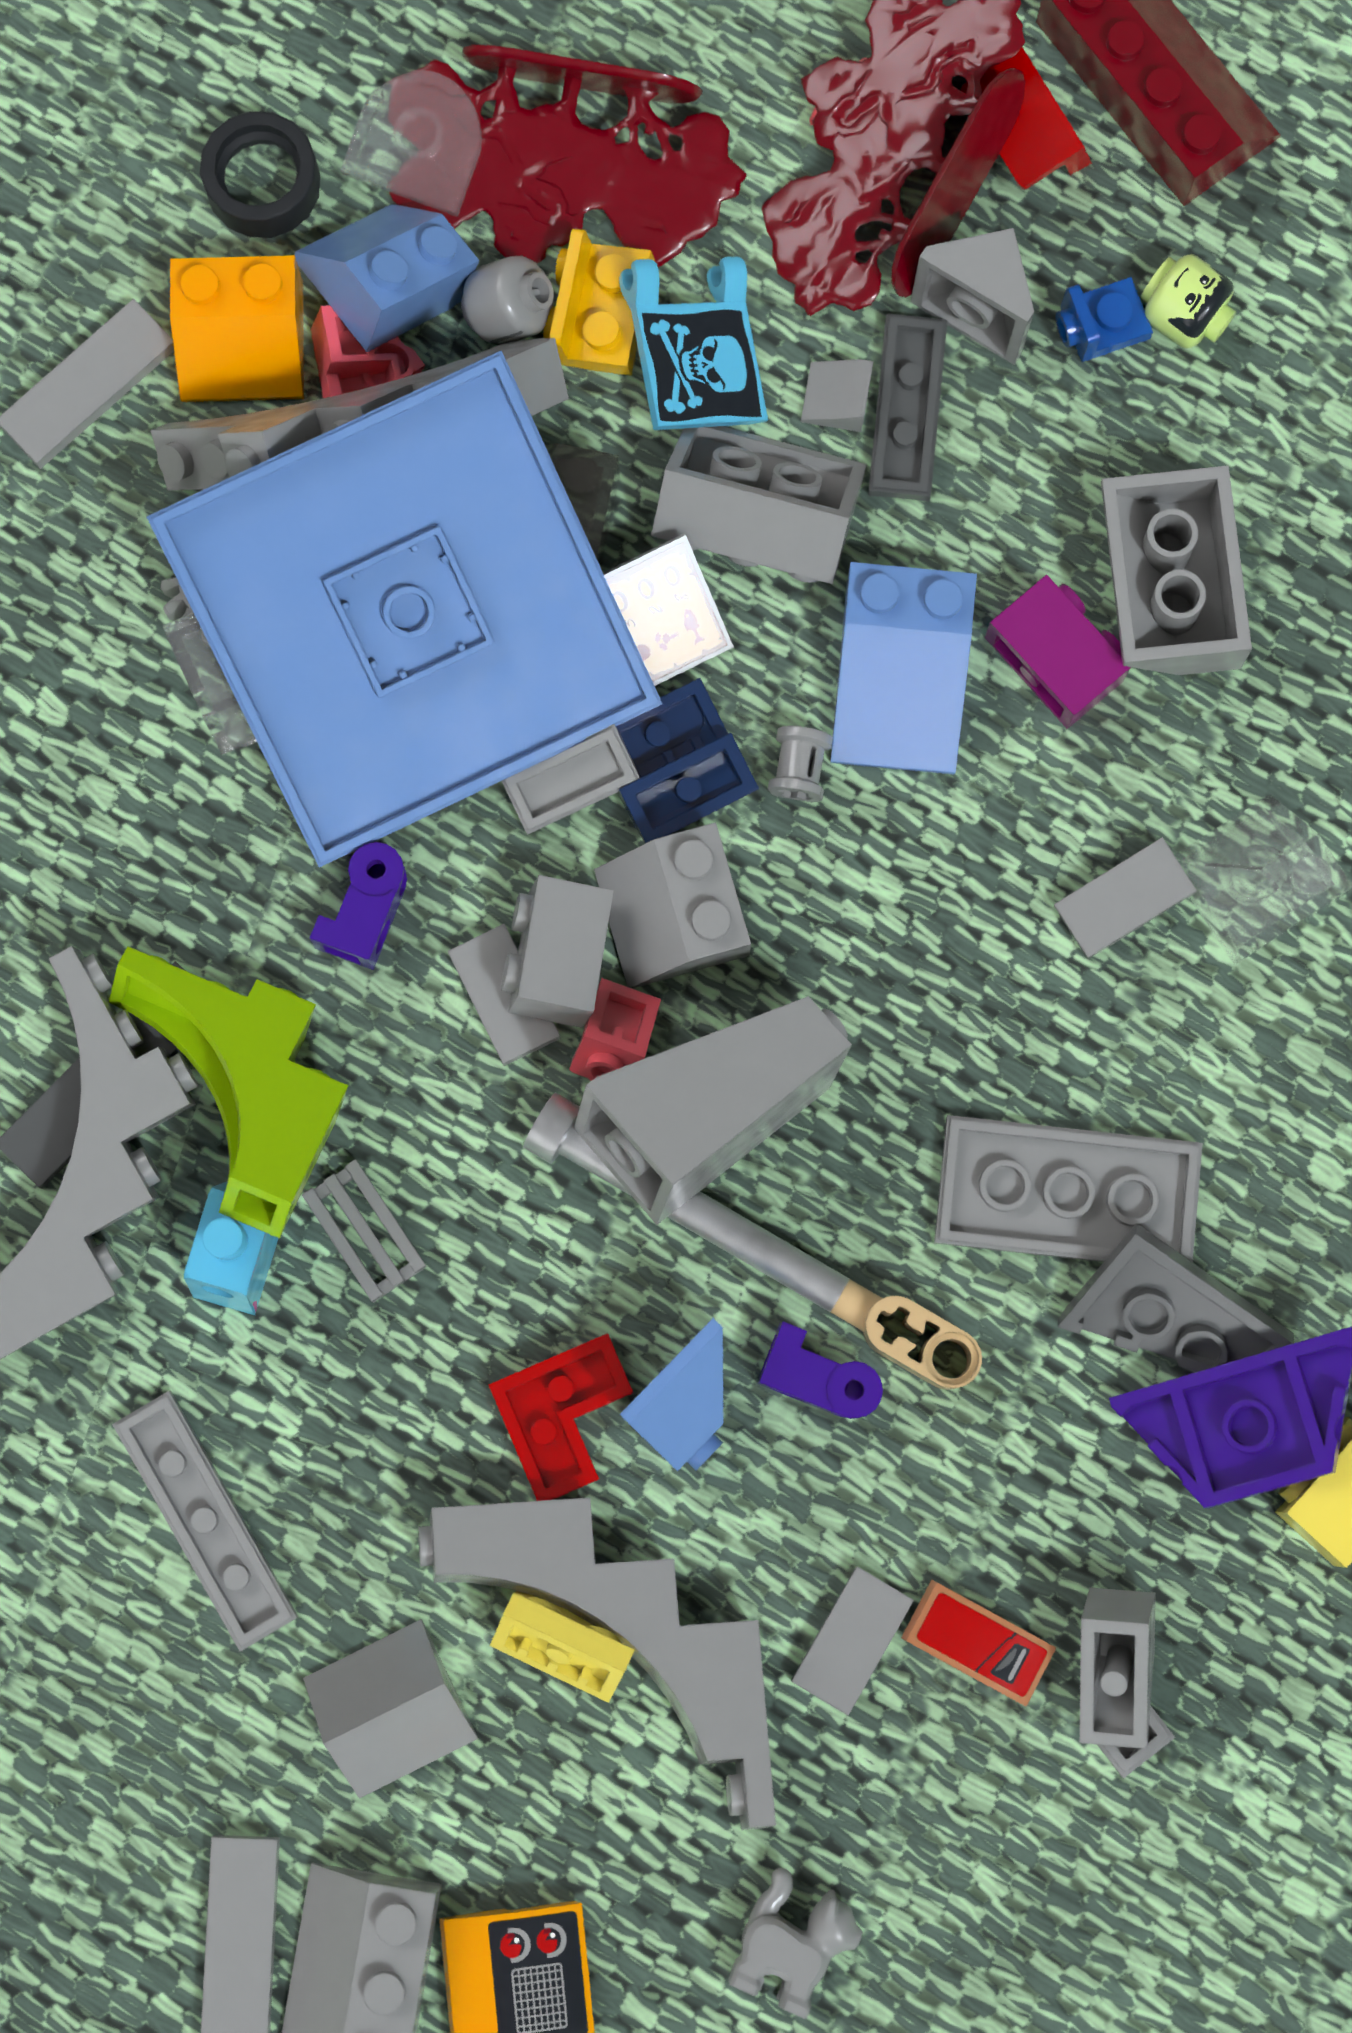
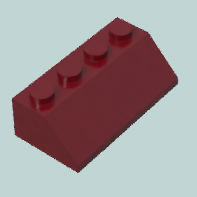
[1036,0,1281,206]

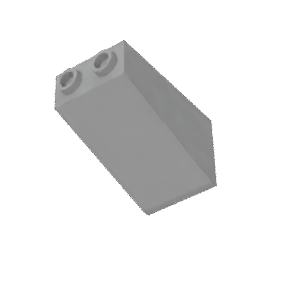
[574,996,852,1225]

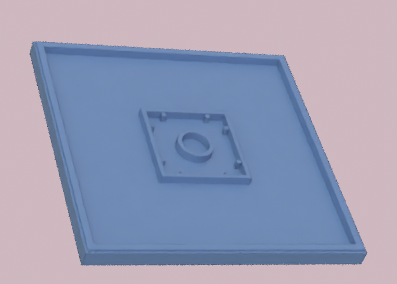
[147,350,663,867]

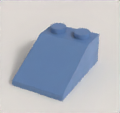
[830,562,977,775]

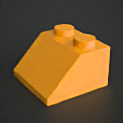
[170,255,304,402]

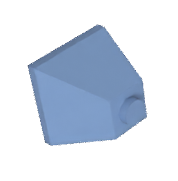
[620,1318,723,1471]

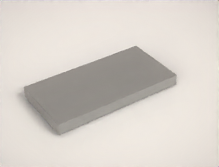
[934,1115,1203,1262]

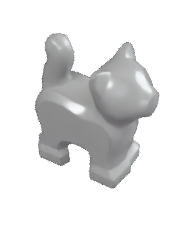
[728,1868,863,2019]

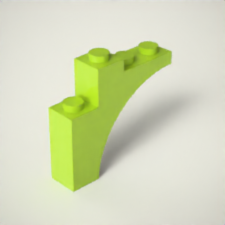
[109,946,348,1239]

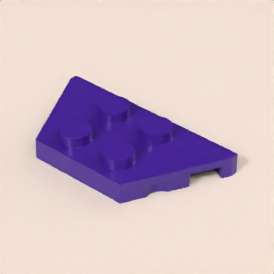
[1109,1326,1352,1509]

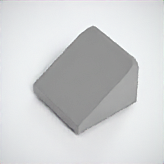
[801,359,873,432]

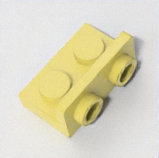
[490,1591,634,1703]

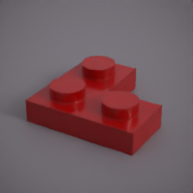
[489,1333,634,1501]

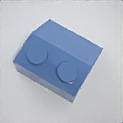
[294,204,479,352]

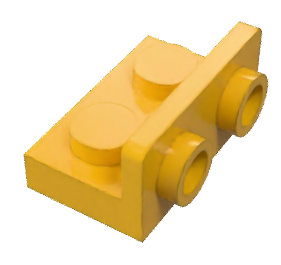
[543,229,655,375]

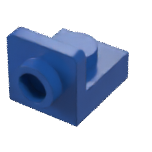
[1056,277,1153,362]

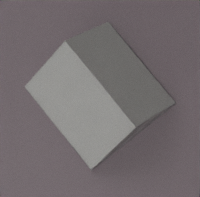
[911,228,1034,365]
[303,1619,478,1798]

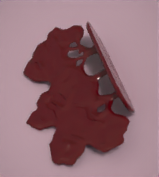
[761,0,1025,316]
[388,45,747,268]

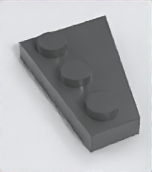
[1057,1223,1294,1372]

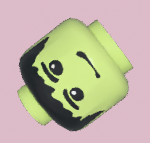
[1140,254,1236,349]

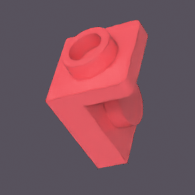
[569,978,661,1081]

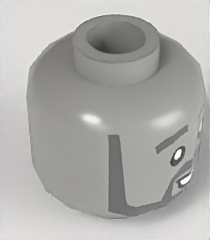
[461,256,554,345]

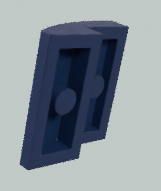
[617,678,759,844]

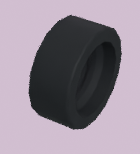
[200,111,321,238]

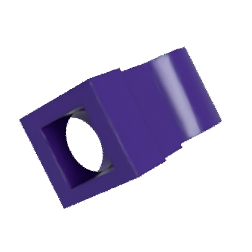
[309,842,407,970]
[756,1322,883,1419]

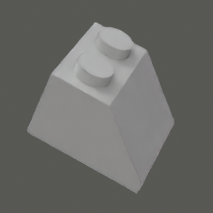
[594,822,751,989]

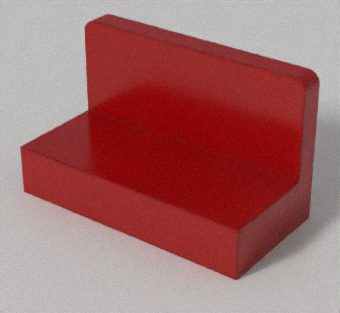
[961,47,1091,190]

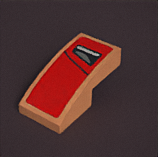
[901,1579,1056,1707]

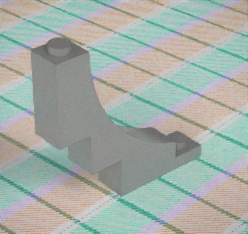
[418,1498,776,1830]

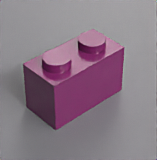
[984,574,1131,729]

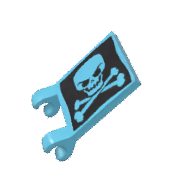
[619,257,768,430]

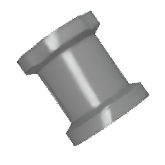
[768,726,833,802]

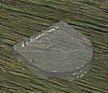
[340,70,482,217]

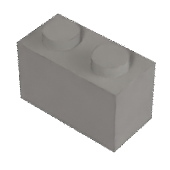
[501,875,614,1028]

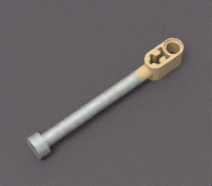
[523,1092,982,1390]

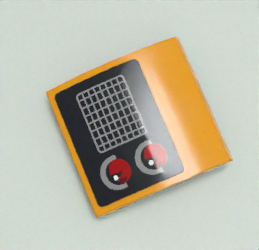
[439,1901,595,2033]

